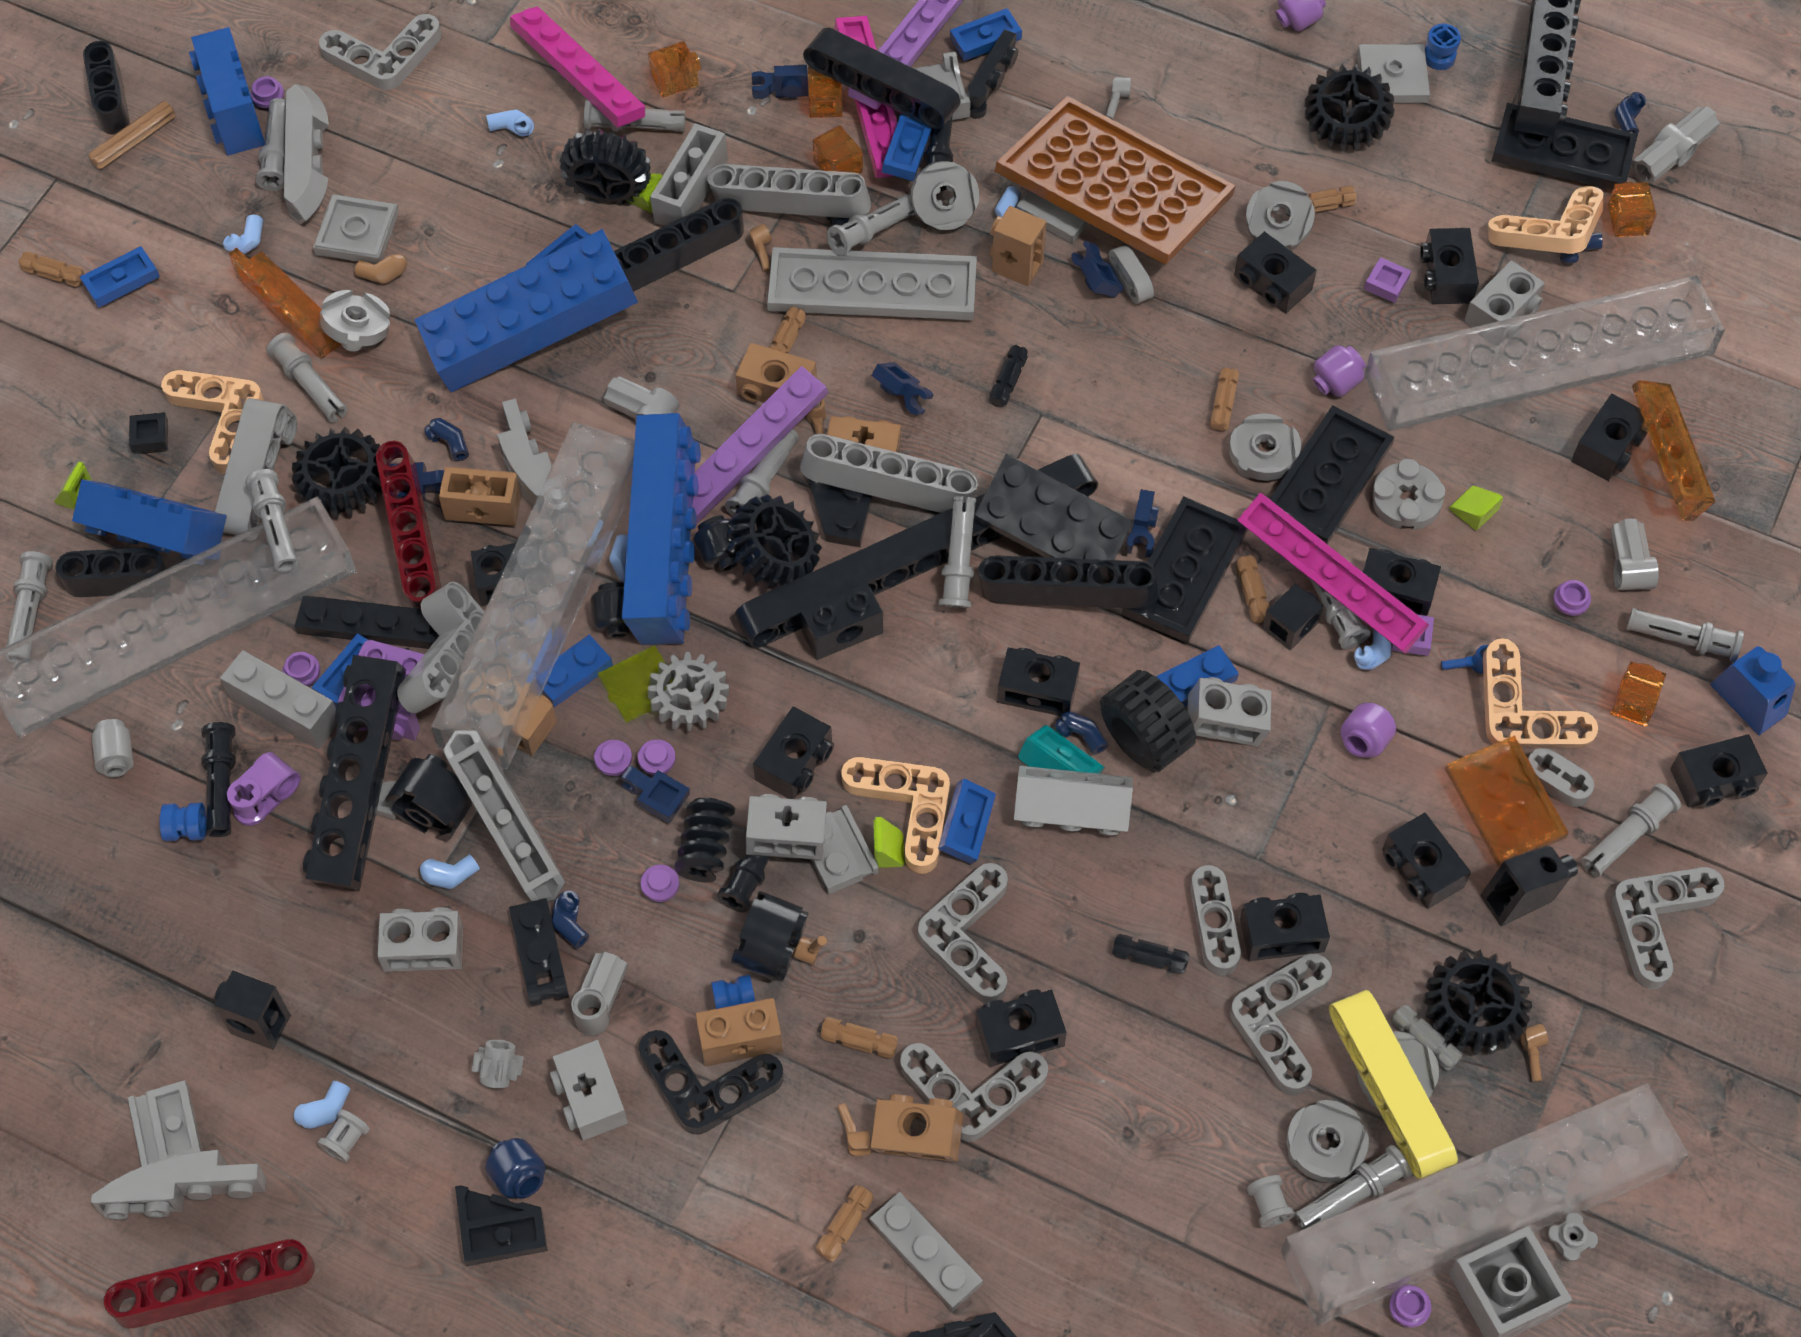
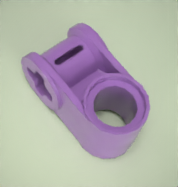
[227,752,301,826]

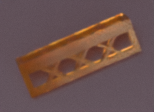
[228,248,341,359]
[1632,380,1716,521]

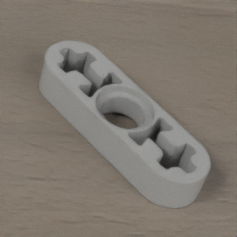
[1190,865,1241,976]

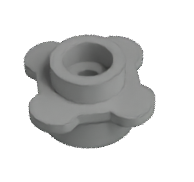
[1548,1213,1598,1261]

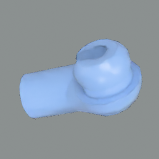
[486,109,534,136]
[223,215,263,257]
[1354,629,1391,670]

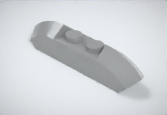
[284,84,329,225]
[443,730,565,901]

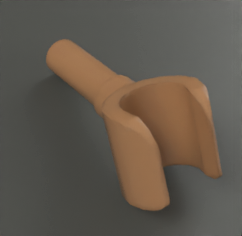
[749,224,772,272]
[805,399,826,434]
[794,936,827,965]
[1520,1024,1548,1082]
[837,1103,871,1156]

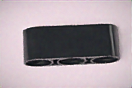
[83,41,130,135]
[55,548,170,597]

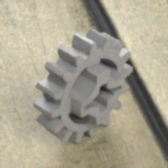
[648,652,729,731]

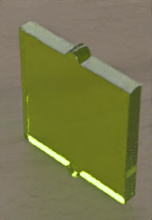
[598,645,673,723]

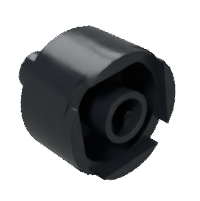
[385,754,473,840]
[731,891,809,981]

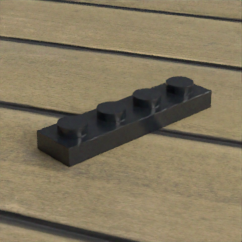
[295,595,439,649]

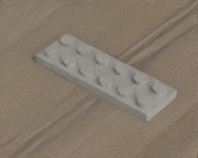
[768,247,977,320]

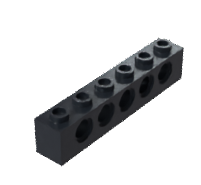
[1514,0,1581,137]
[303,655,406,891]

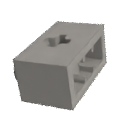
[746,794,827,860]
[550,1040,628,1141]

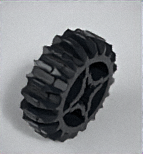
[1304,63,1395,152]
[560,129,651,205]
[292,426,383,519]
[725,494,822,589]
[1423,949,1532,1056]

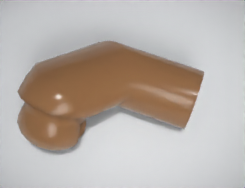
[355,254,407,284]

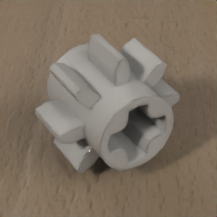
[472,1040,524,1088]

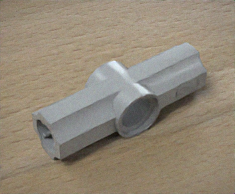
[1631,106,1720,184]

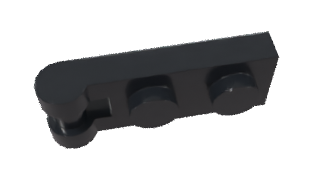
[967,29,1019,119]
[509,898,570,1007]

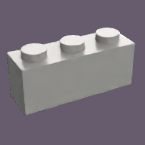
[650,123,728,226]
[220,650,338,750]
[1014,766,1133,835]

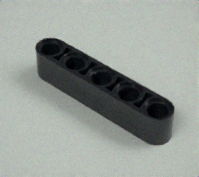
[803,28,961,129]
[614,198,744,292]
[978,555,1159,609]

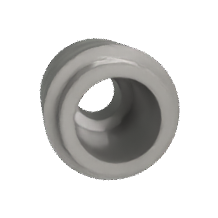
[91,719,134,777]

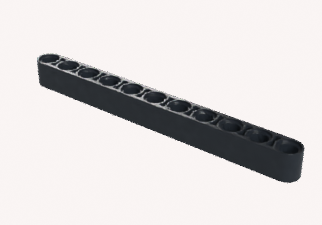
[734,454,1099,648]

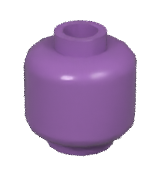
[1275,0,1326,32]
[1312,345,1366,397]
[1340,702,1396,758]

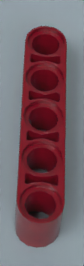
[376,440,442,609]
[104,1239,315,1329]

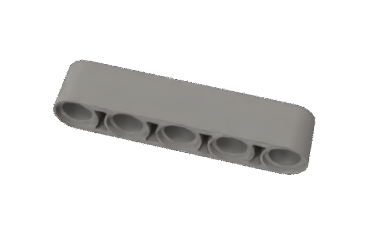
[707,164,871,218]
[800,434,978,513]

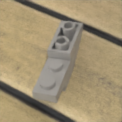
[497,398,572,530]
[91,1150,266,1220]

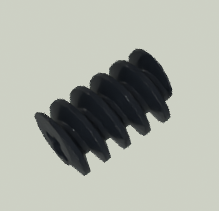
[674,797,736,883]

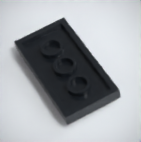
[1492,103,1638,193]
[1270,405,1395,545]
[974,454,1134,560]
[1122,496,1248,643]

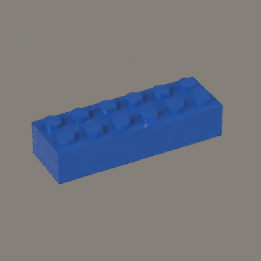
[414,229,638,393]
[622,413,701,645]

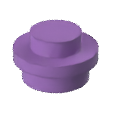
[250,76,284,108]
[1553,580,1591,616]
[283,652,321,686]
[594,740,632,776]
[638,740,676,776]
[641,865,679,902]
[1389,1285,1431,1328]

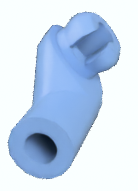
[995,186,1021,217]
[609,534,628,582]
[420,854,480,889]
[294,1081,351,1129]

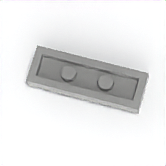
[870,1192,983,1312]

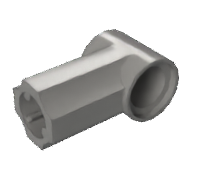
[604,376,680,421]
[1611,519,1659,590]
[571,952,628,1036]

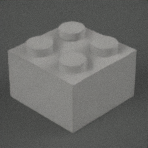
[1448,1225,1572,1337]

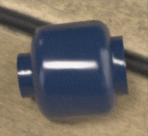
[485,1138,546,1199]

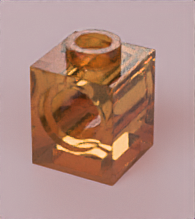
[648,41,701,98]
[808,66,843,118]
[812,125,863,174]
[1607,182,1657,237]
[1610,661,1667,727]

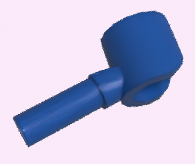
[1441,645,1489,674]

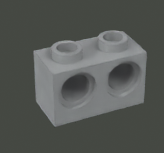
[1464,260,1545,345]
[1188,677,1271,746]
[378,907,463,972]

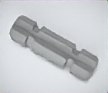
[1391,1005,1462,1071]

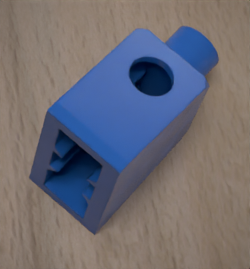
[1710,646,1796,736]

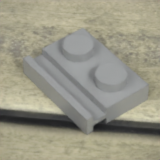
[811,804,879,895]
[128,1080,203,1167]

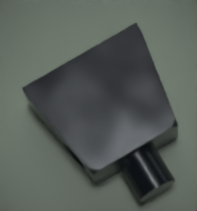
[1480,845,1578,926]

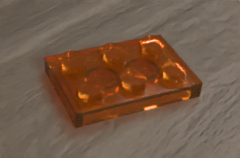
[1445,735,1569,867]

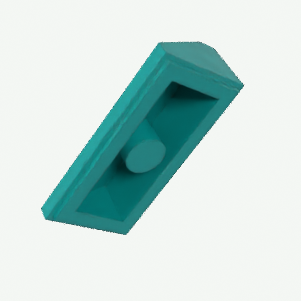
[1018,725,1105,774]

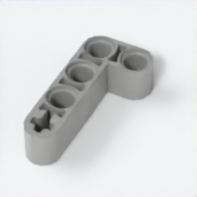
[215,398,297,538]
[397,582,494,713]

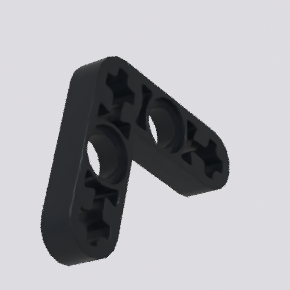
[639,1030,784,1135]

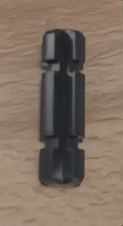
[989,345,1028,407]
[1112,934,1189,974]

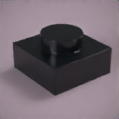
[129,412,168,453]

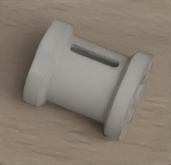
[317,1109,370,1164]
[1247,1175,1295,1228]

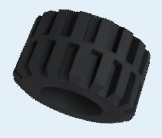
[1099,670,1196,773]

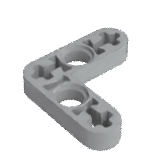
[319,14,441,90]
[918,863,1008,1003]
[1611,867,1725,989]
[1230,954,1332,1095]
[900,1043,1048,1142]

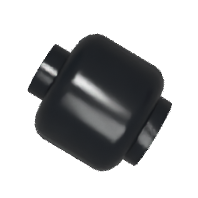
[693,515,739,572]
[590,582,629,638]

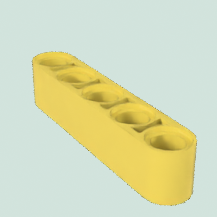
[1329,990,1458,1180]

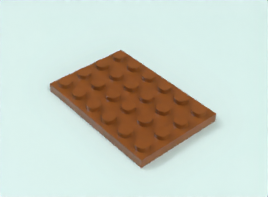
[994,96,1236,265]

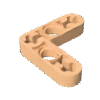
[1488,186,1603,254]
[161,370,264,474]
[1483,638,1598,748]
[841,757,950,874]

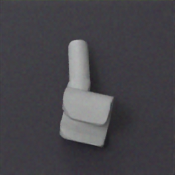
[1106,77,1131,120]

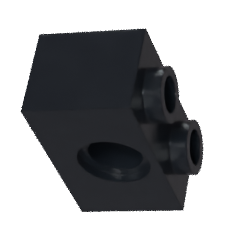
[1420,228,1479,305]
[1234,231,1317,314]
[1571,393,1649,482]
[1363,548,1441,616]
[800,583,883,660]
[997,647,1080,717]
[753,706,834,799]
[1670,734,1768,808]
[1382,812,1471,909]
[1240,892,1330,962]
[214,970,291,1050]
[976,989,1067,1067]

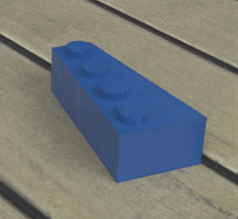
[189,27,265,156]
[72,479,227,562]

